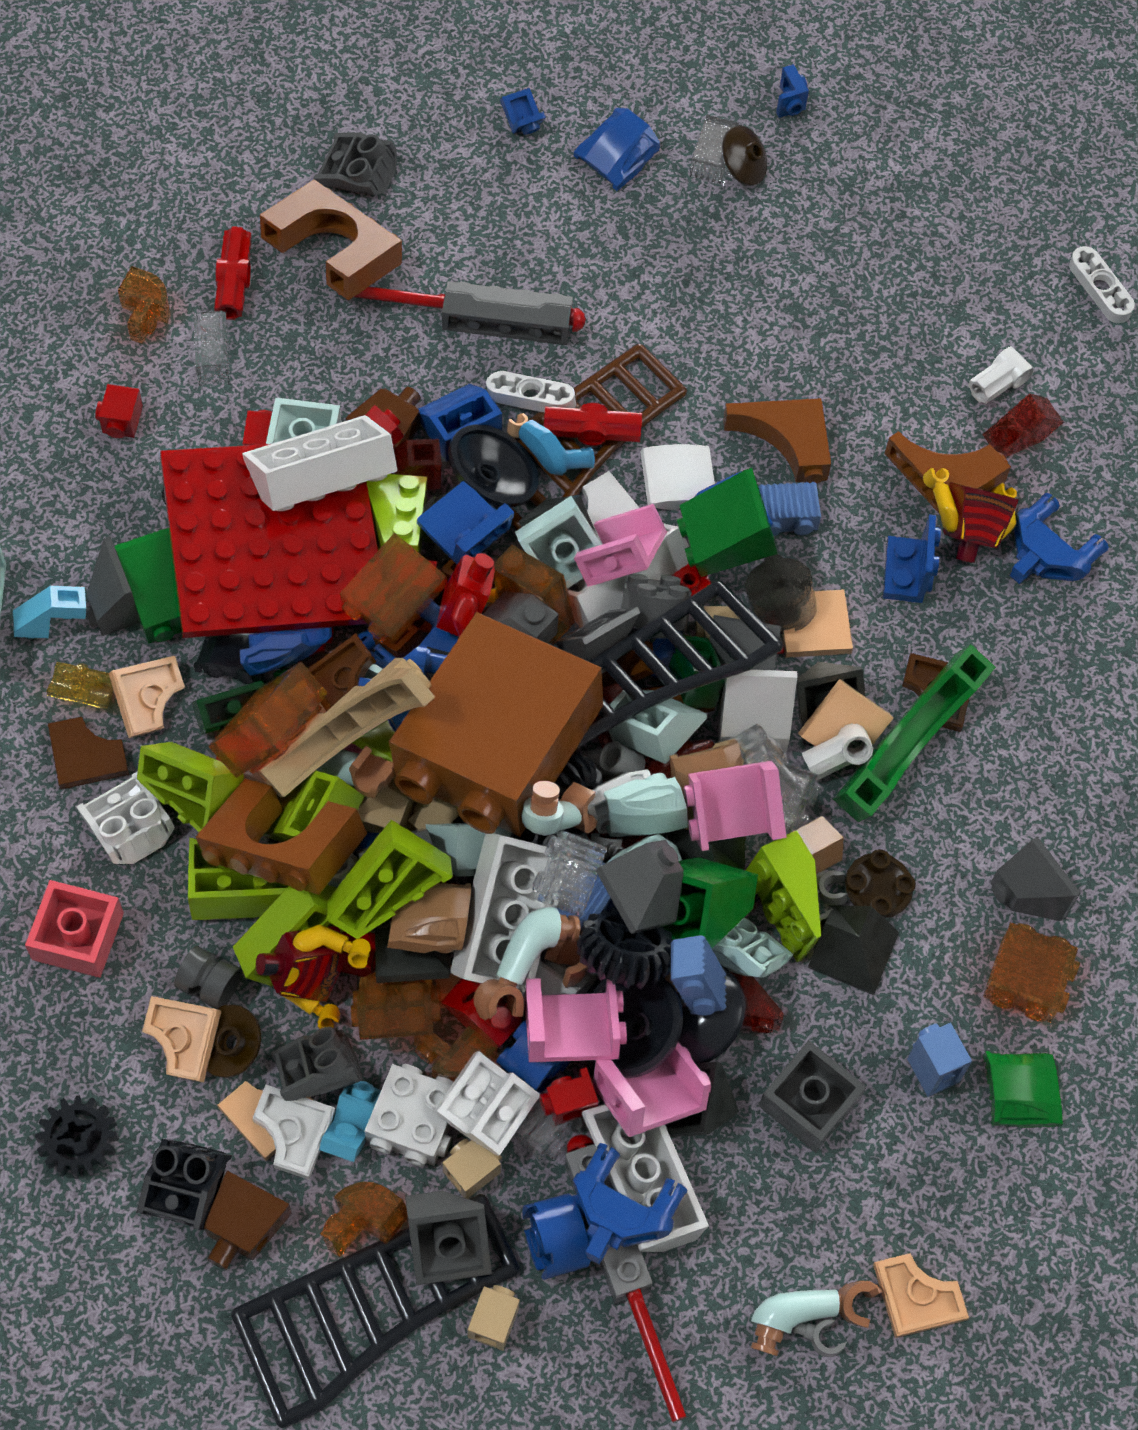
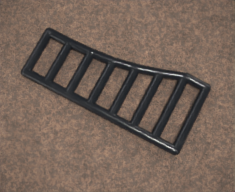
[575,580,783,750]
[231,1194,520,1428]

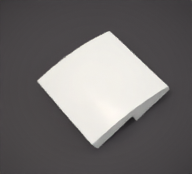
[640,444,715,510]
[433,1051,540,1156]

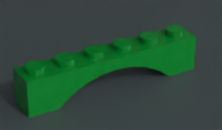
[833,644,996,822]

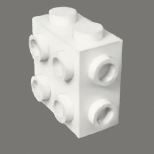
[364,1064,453,1167]

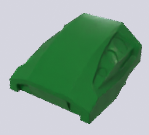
[983,1051,1063,1128]

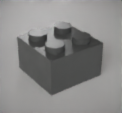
[759,1040,866,1153]

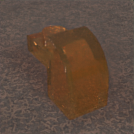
[118,266,170,344]
[413,1024,498,1082]
[320,1182,408,1258]

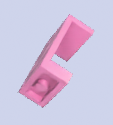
[574,504,667,586]
[684,761,787,851]
[524,978,627,1062]
[593,1042,711,1137]

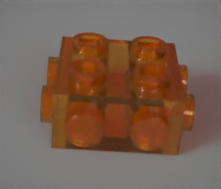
[983,922,1080,1023]
[351,972,441,1040]

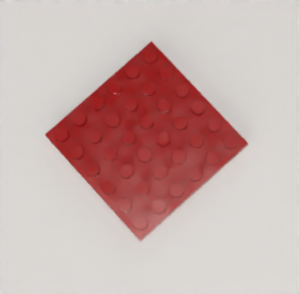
[160,444,388,638]

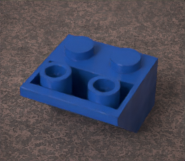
[418,384,502,462]

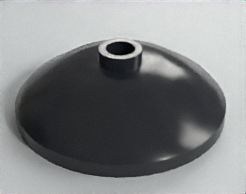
[448,424,539,507]
[677,966,746,1064]
[591,979,683,1078]

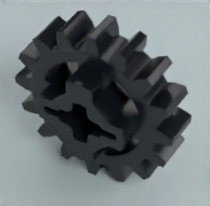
[35,1095,119,1179]

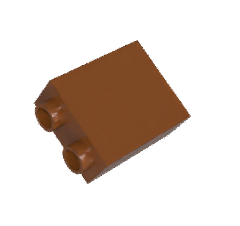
[389,612,603,837]

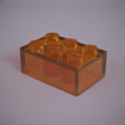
[208,662,328,778]

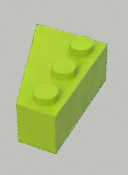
[367,474,427,572]
[137,742,244,832]
[327,820,453,939]
[188,837,288,920]
[233,884,344,986]

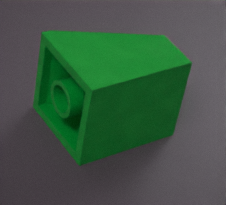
[677,468,778,577]
[114,527,182,644]
[664,857,758,948]

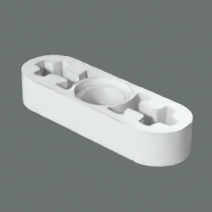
[1069,246,1135,323]
[486,371,576,413]

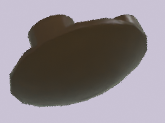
[845,849,916,918]

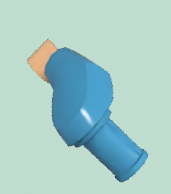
[507,413,595,476]

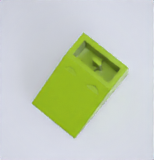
[263,770,365,842]
[745,830,821,963]

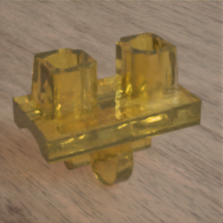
[46,662,114,709]

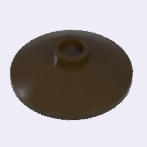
[722,125,767,186]
[207,1004,261,1078]

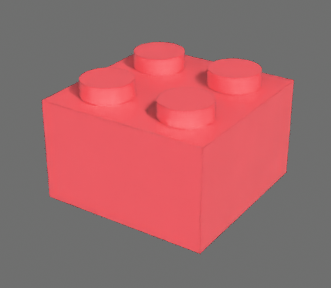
[25,880,124,978]

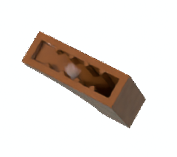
[723,398,831,484]
[884,431,1011,514]

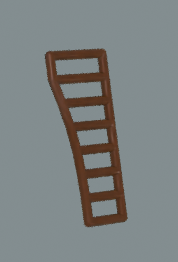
[493,344,687,530]

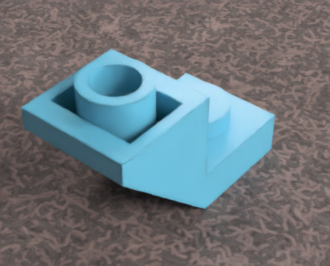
[13,586,87,639]
[319,1081,381,1162]

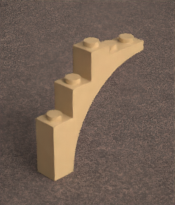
[254,658,435,797]

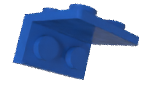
[417,481,514,564]
[883,514,941,603]

